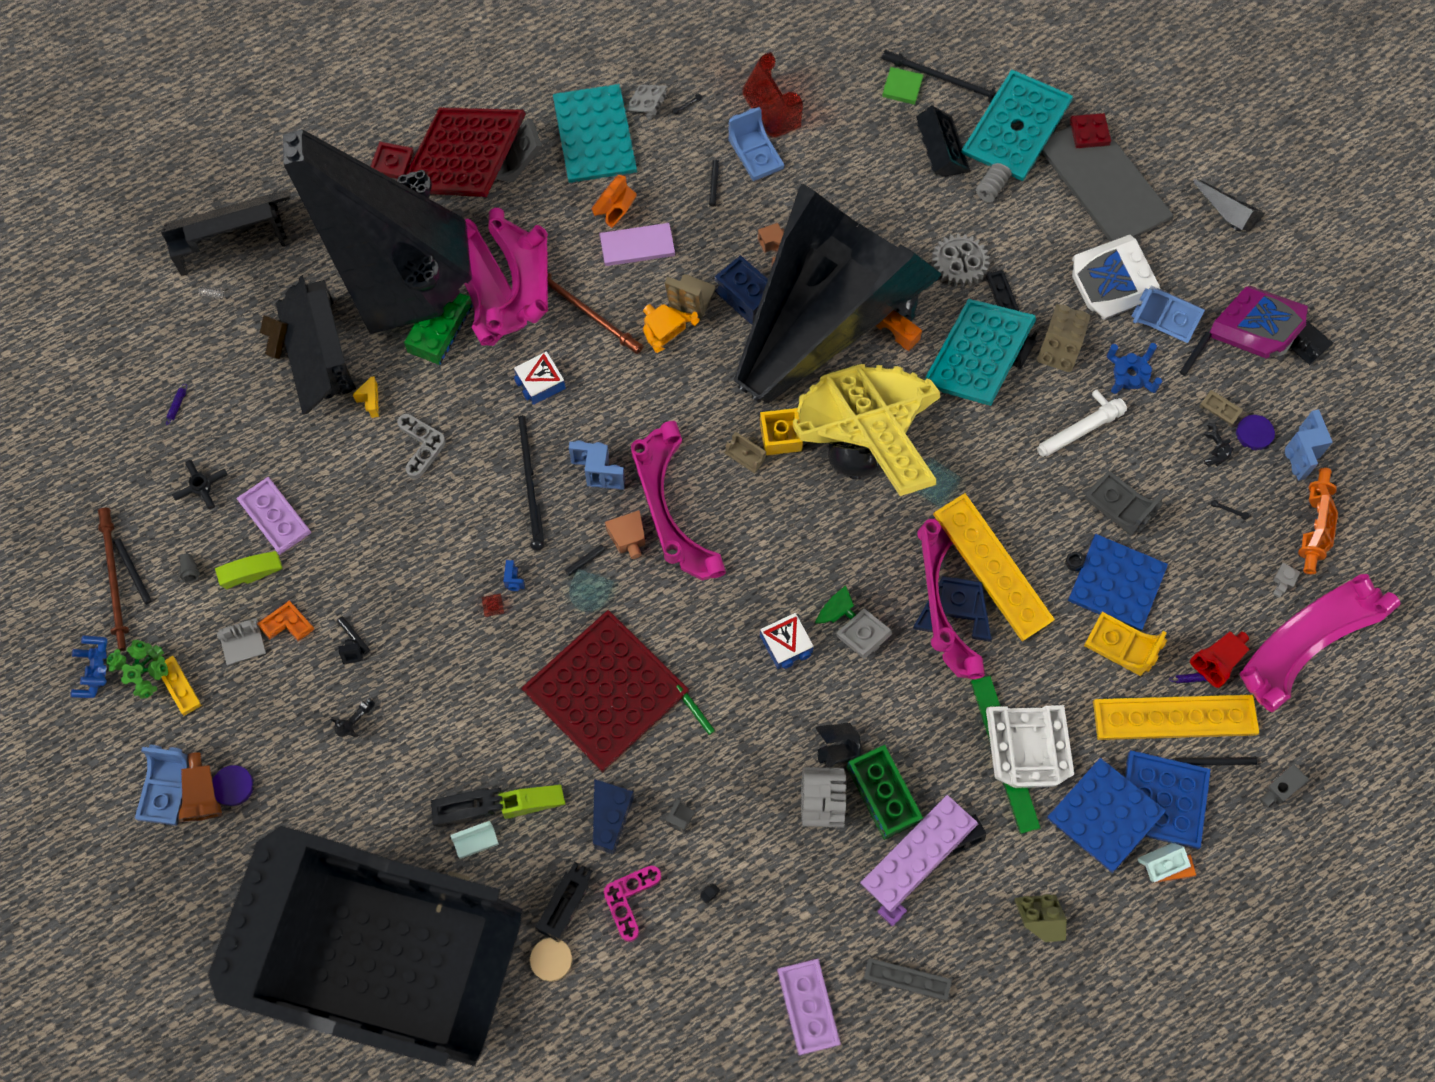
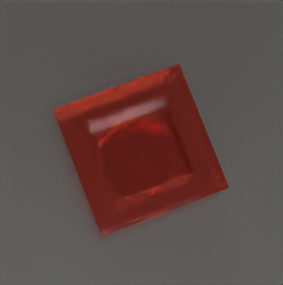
[481,593,504,617]

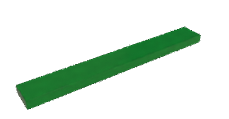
[970,676,1041,834]

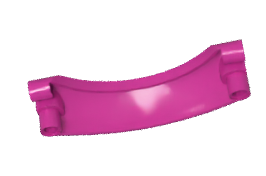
[1240,574,1401,712]

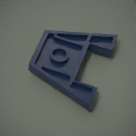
[913,576,992,642]

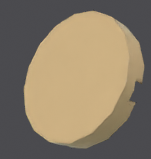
[530,938,573,982]

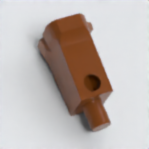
[179,752,223,822]

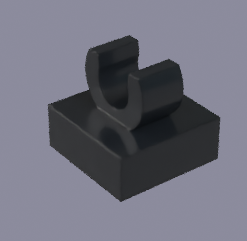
[338,639,363,665]

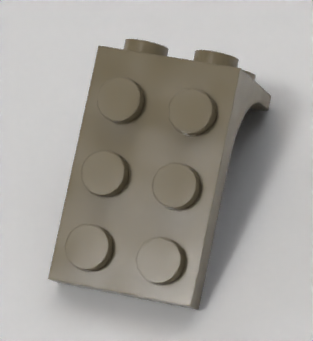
[665,274,715,318]
[1037,304,1091,372]

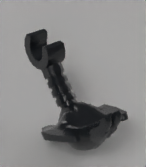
[1204,423,1234,466]
[330,698,375,738]

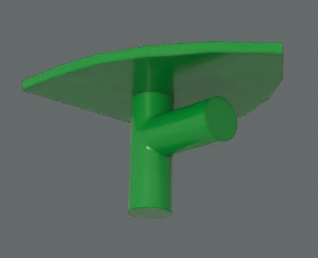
[815,585,856,624]

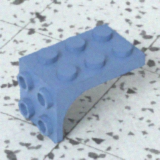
[729,107,784,181]
[1131,285,1205,343]
[135,745,189,826]

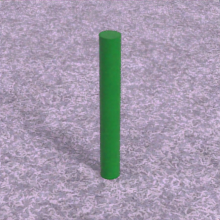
[676,685,715,735]

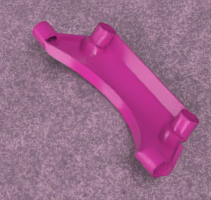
[486,208,548,336]
[464,219,512,346]
[631,421,726,581]
[917,518,985,679]

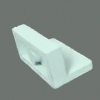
[450,821,499,859]
[1138,843,1191,883]

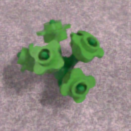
[106,640,168,699]

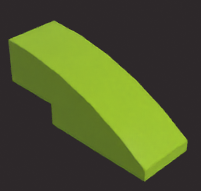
[215,551,283,590]

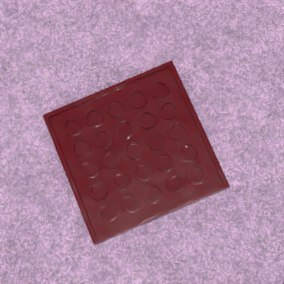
[406,107,526,197]
[521,610,690,773]

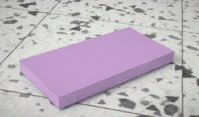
[600,223,675,266]
[236,477,311,555]
[777,959,841,1055]

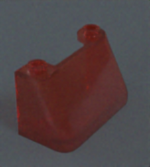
[742,52,803,138]

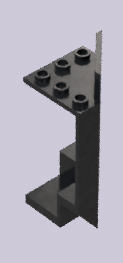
[161,189,291,276]
[275,275,356,415]

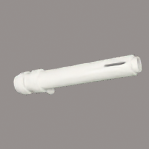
[1037,390,1127,457]

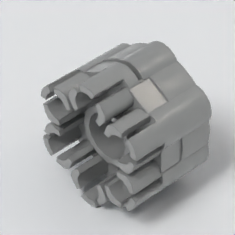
[801,767,846,827]

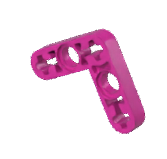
[604,866,661,942]

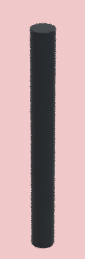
[114,539,152,605]
[1175,757,1257,766]

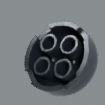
[828,442,881,479]

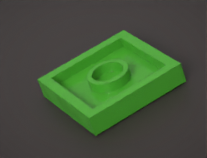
[882,67,923,105]

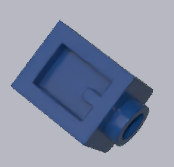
[503,560,525,591]

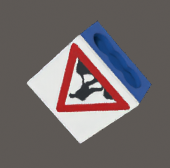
[514,351,566,405]
[760,613,814,669]

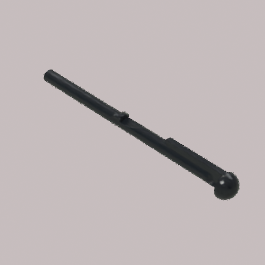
[518,415,545,551]

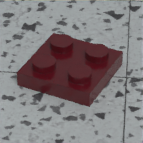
[1070,113,1111,148]
[370,141,414,179]

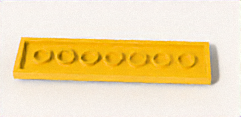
[933,493,1055,642]
[1093,695,1259,740]

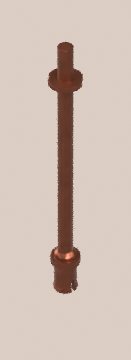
[548,272,643,355]
[98,507,129,651]

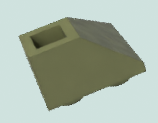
[1014,894,1067,942]

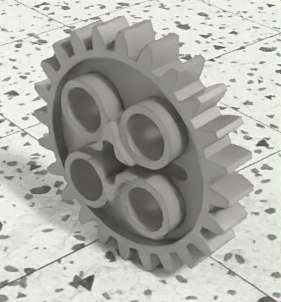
[931,233,990,287]

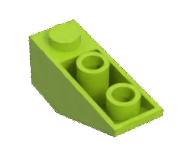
[498,785,565,819]

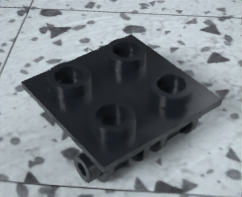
[1289,320,1334,365]

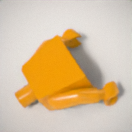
[643,304,700,353]

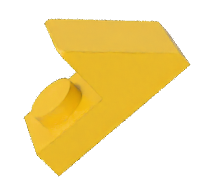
[353,376,379,418]

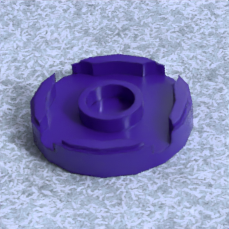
[1236,415,1275,451]
[212,765,254,806]

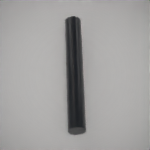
[709,160,719,207]
[1180,331,1212,376]

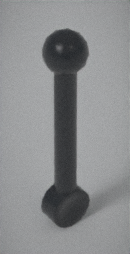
[673,94,702,115]
[1211,500,1249,520]

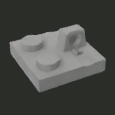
[836,608,892,659]

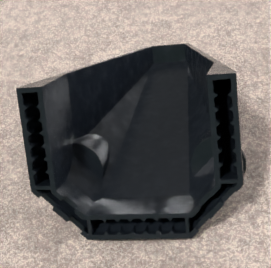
[283,129,472,334]
[734,183,942,404]

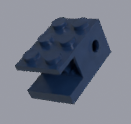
[715,255,768,325]

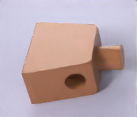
[605,510,646,559]

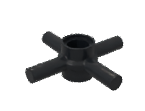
[172,460,228,510]

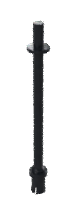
[881,49,997,102]

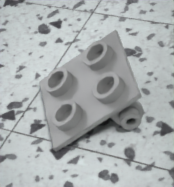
[625,85,667,119]
[217,618,266,666]

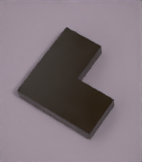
[260,315,288,359]

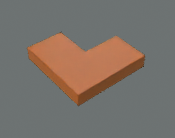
[257,600,314,641]

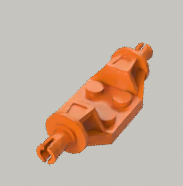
[1298,468,1338,575]

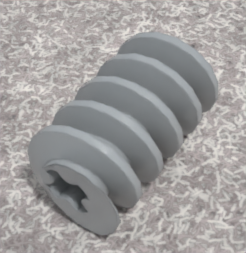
[976,163,1012,202]

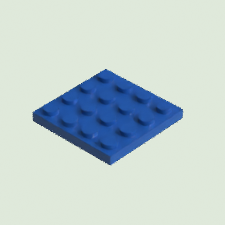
[1068,534,1168,632]
[1125,750,1211,849]
[1047,758,1166,873]

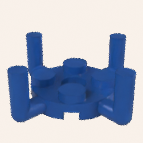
[1107,343,1162,394]
[70,635,108,698]

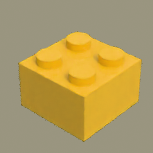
[760,408,803,455]

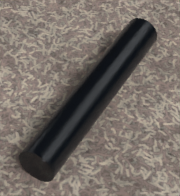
[565,544,605,576]
[337,616,370,655]

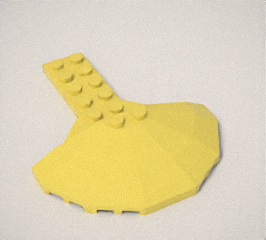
[793,364,940,496]

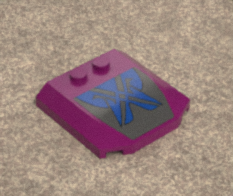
[1210,286,1308,358]

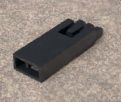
[431,788,503,827]
[535,862,593,943]

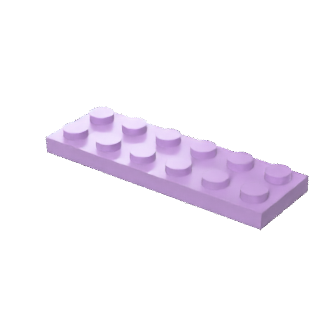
[860,795,978,913]

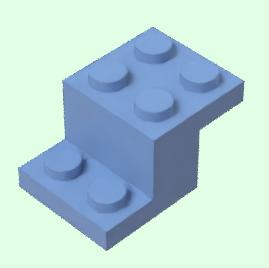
[1285,409,1333,481]
[569,441,625,490]

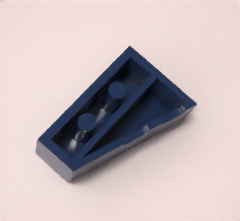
[593,779,634,855]

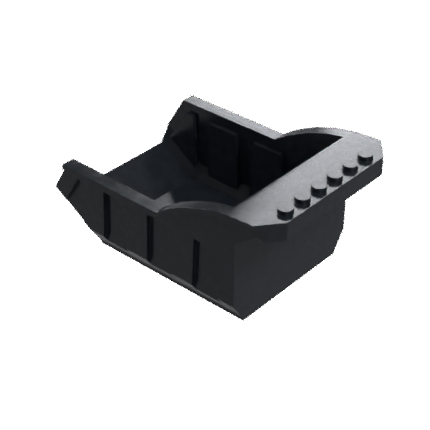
[207,825,523,1068]

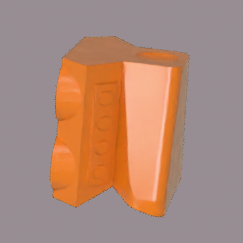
[591,175,637,228]

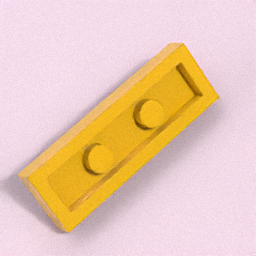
[161,656,202,716]

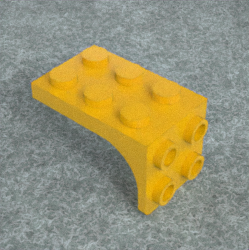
[1084,612,1167,676]

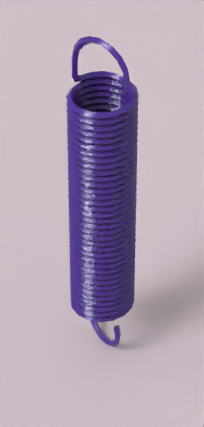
[166,384,187,425]
[1169,673,1207,684]

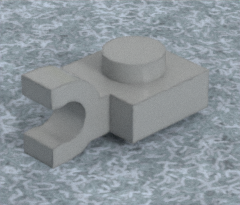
[1273,563,1300,598]

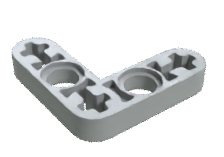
[397,414,446,479]

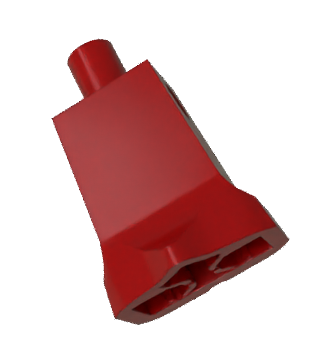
[1190,631,1249,688]

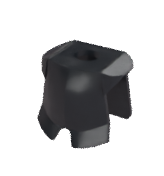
[816,723,861,768]

